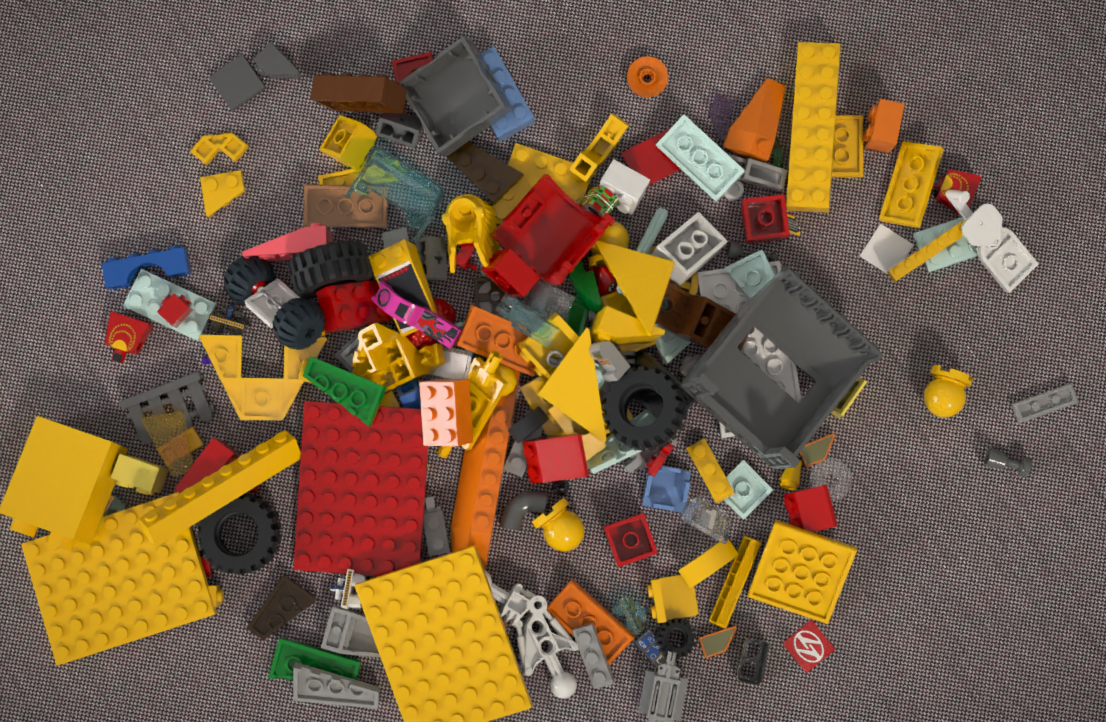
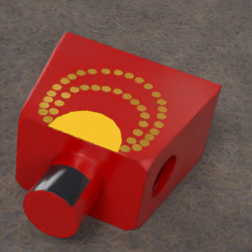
[933,169,982,215]
[105,311,153,364]

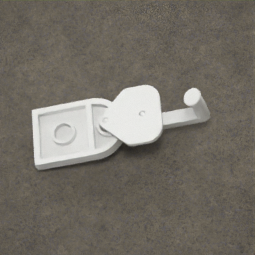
[945,190,1038,293]

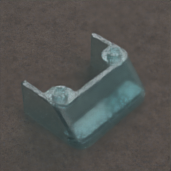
[345,147,444,242]

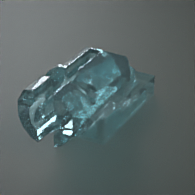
[495,292,559,348]

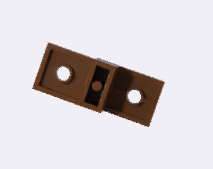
[655,282,749,351]

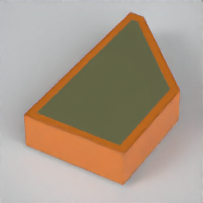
[799,433,835,468]
[698,625,737,658]

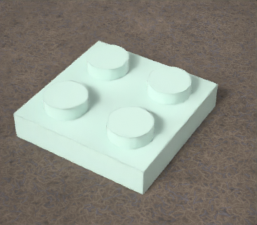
[724,460,773,520]

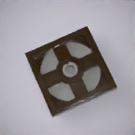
[473,277,517,314]

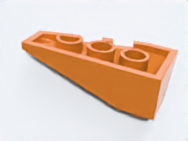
[722,78,786,162]

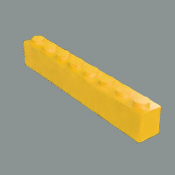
[138,430,301,548]

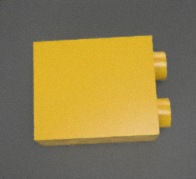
[0,416,128,551]

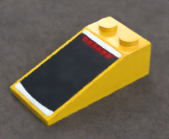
[369,239,437,337]

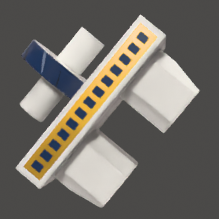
[330,569,367,610]

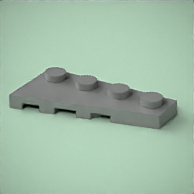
[293,662,380,709]

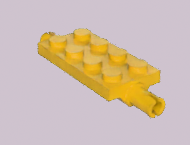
[436,350,509,458]

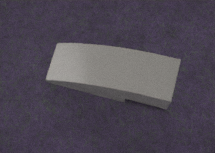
[727,153,788,191]

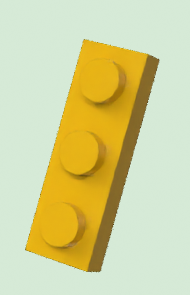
[686,438,735,504]

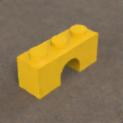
[547,405,606,461]

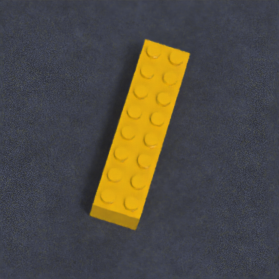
[786,42,841,213]

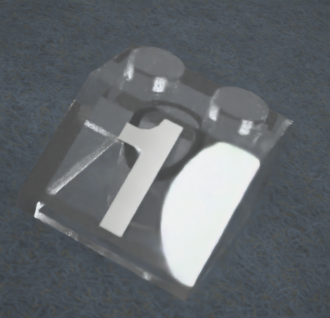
[678,496,732,544]

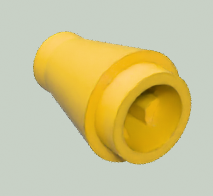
[779,460,802,491]

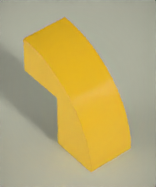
[678,537,739,588]

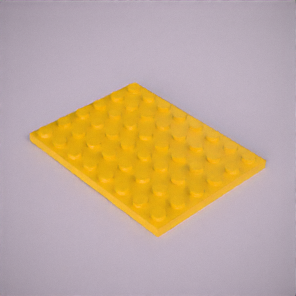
[21,492,217,666]
[354,545,533,722]

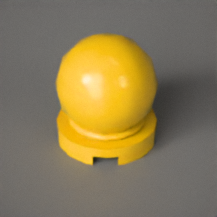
[588,221,630,268]
[923,365,974,418]
[532,498,584,552]

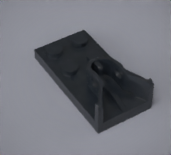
[624,349,698,419]

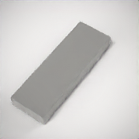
[1011,383,1079,424]

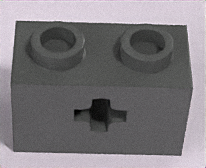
[376,113,423,149]
[413,236,447,282]

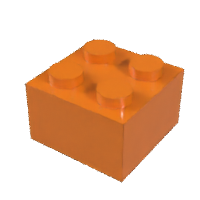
[863,99,905,153]

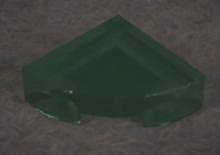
[772,138,783,167]

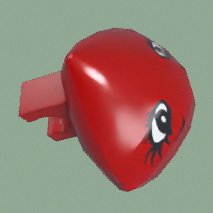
[589,265,618,297]

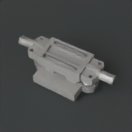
[638,651,688,722]

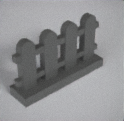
[119,370,215,445]

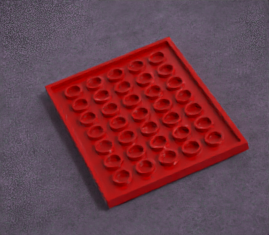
[293,401,429,577]

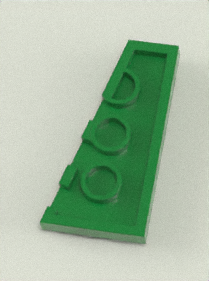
[303,356,387,427]

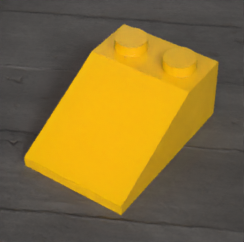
[590,306,665,345]

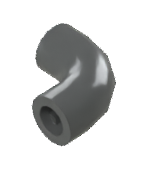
[500,491,549,531]

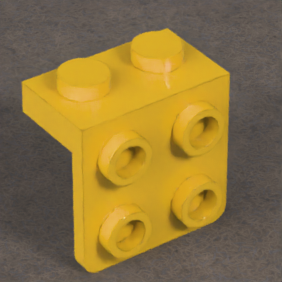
[647,575,698,623]

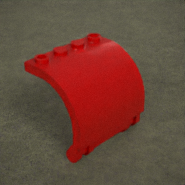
[490,174,615,286]

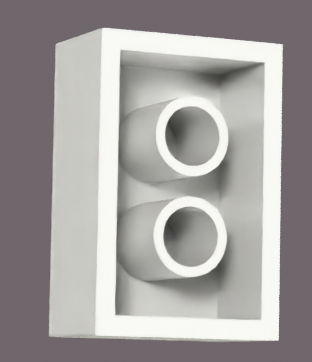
[651,212,728,287]

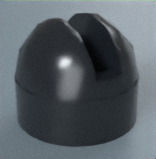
[553,480,569,496]

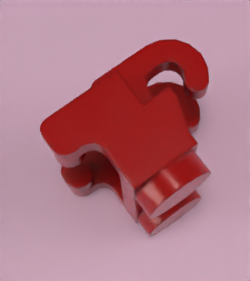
[447,242,477,271]

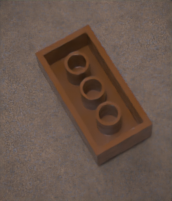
[310,73,407,114]

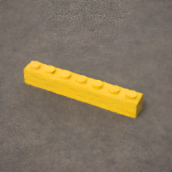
[887,219,965,283]
[709,536,761,629]

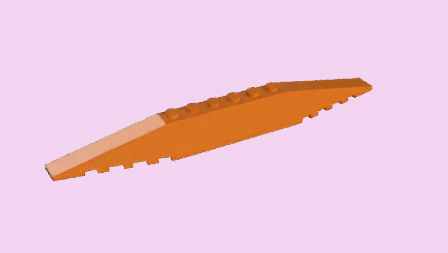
[451,305,533,570]

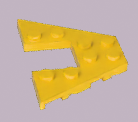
[199,335,327,421]

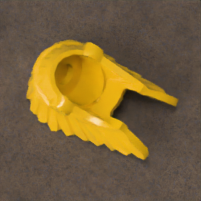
[442,194,499,273]

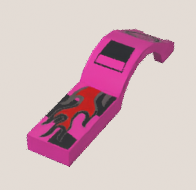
[371,281,462,349]

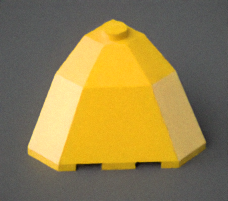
[352,323,430,394]

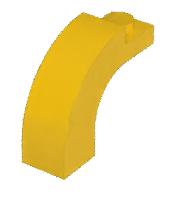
[569,113,629,182]

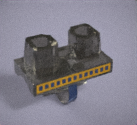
[208,302,251,337]

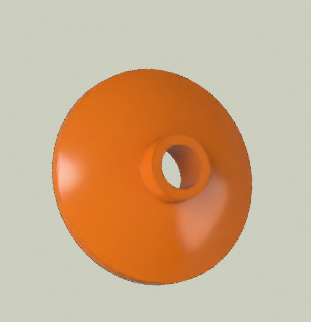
[627,56,668,98]

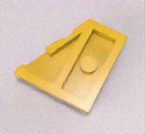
[200,170,246,217]

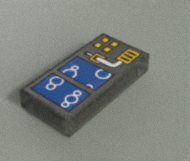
[633,628,677,670]

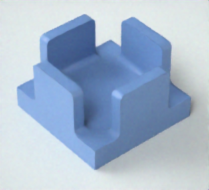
[642,466,691,513]

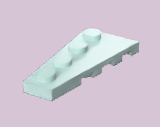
[725,250,775,298]

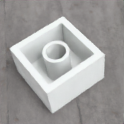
[599,159,650,215]

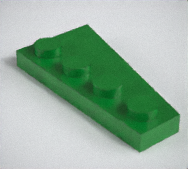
[268,637,362,680]

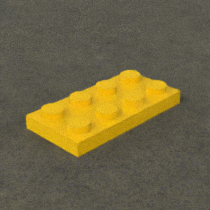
[879,141,944,228]

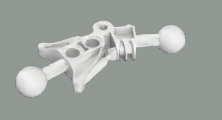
[485,570,579,699]

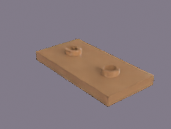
[303,184,388,228]

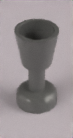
[984,447,1032,478]

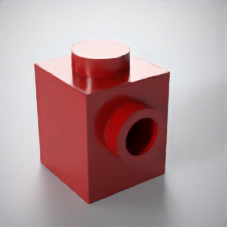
[157,294,194,328]

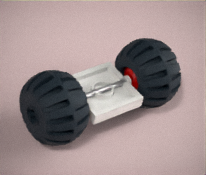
[224,256,325,350]

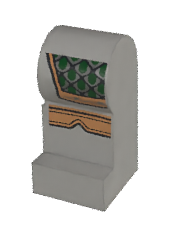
[590,341,630,382]

